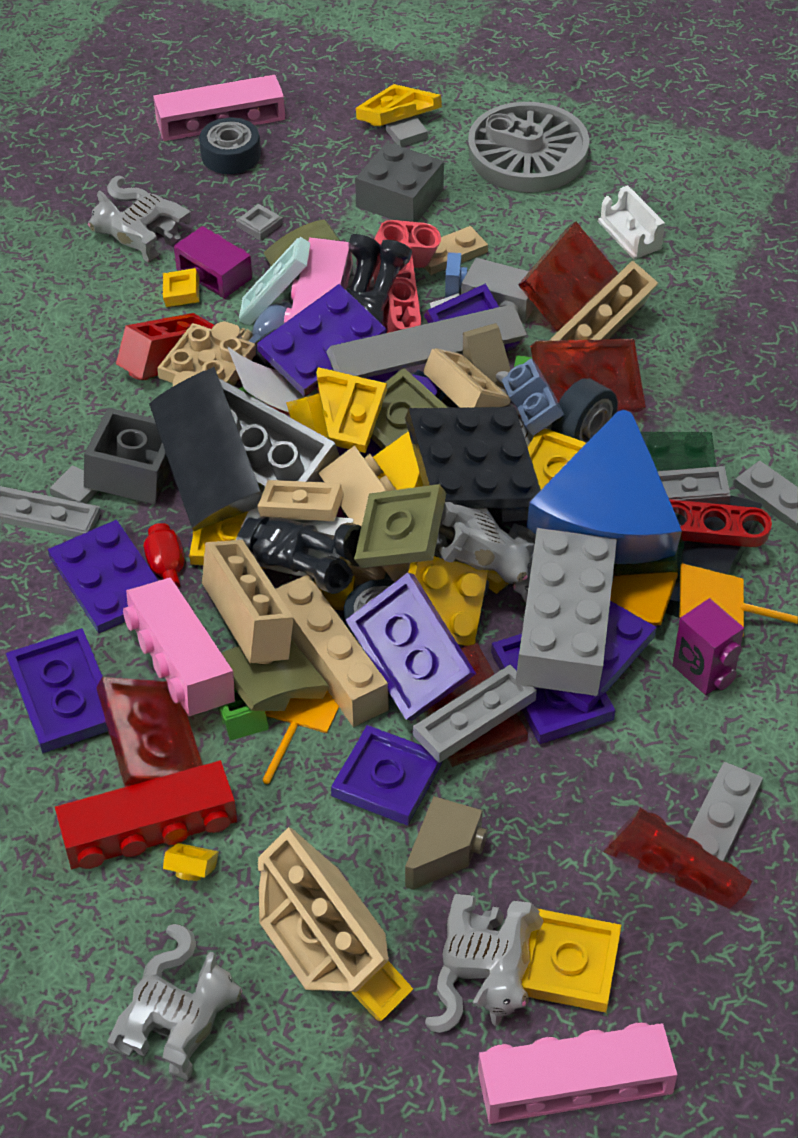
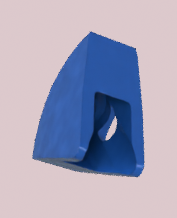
[527,410,682,564]

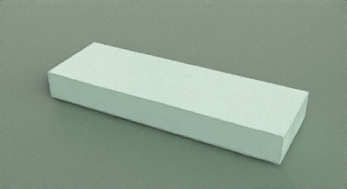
[239,237,310,325]

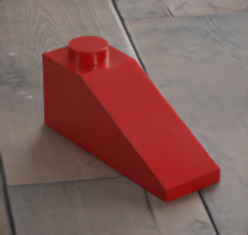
[116,313,215,380]

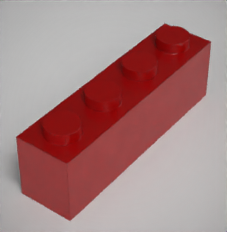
[55,760,237,870]

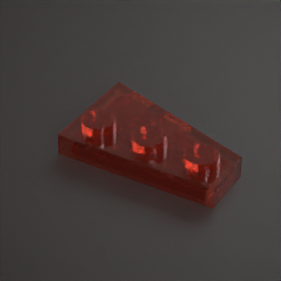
[603,807,752,909]

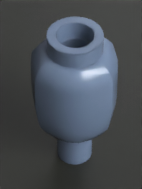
[249,302,292,343]

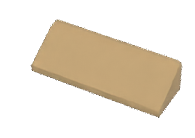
[423,348,511,408]

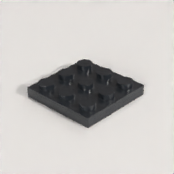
[405,407,541,509]

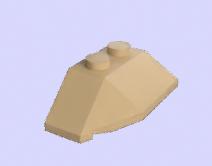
[258,827,389,992]

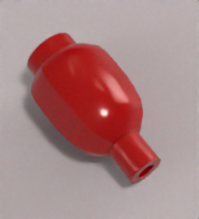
[143,523,185,588]

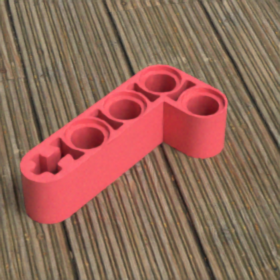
[373,220,441,333]

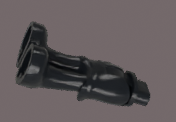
[346,234,412,324]
[237,516,361,594]

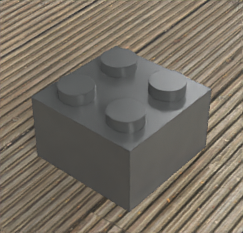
[355,142,444,222]
[84,407,171,504]

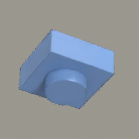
[445,252,467,298]

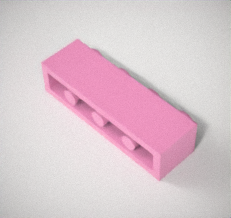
[153,75,285,141]
[284,237,353,323]
[123,577,235,716]
[478,1022,677,1124]

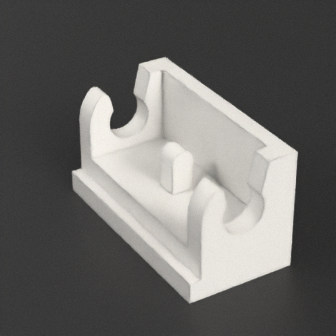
[598,185,665,260]

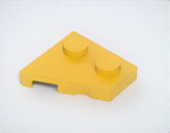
[356,84,442,126]

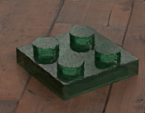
[641,432,716,471]

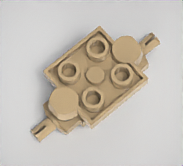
[157,321,256,387]

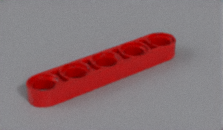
[669,499,772,547]

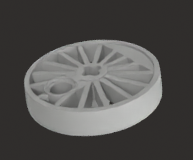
[468,102,589,192]

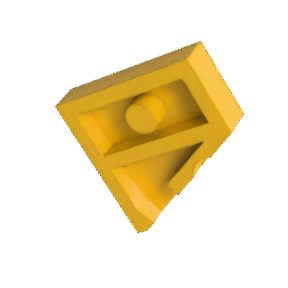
[316,367,387,453]

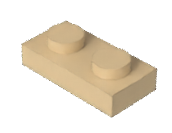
[424,226,488,275]
[257,480,344,521]

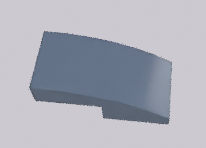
[501,358,564,436]

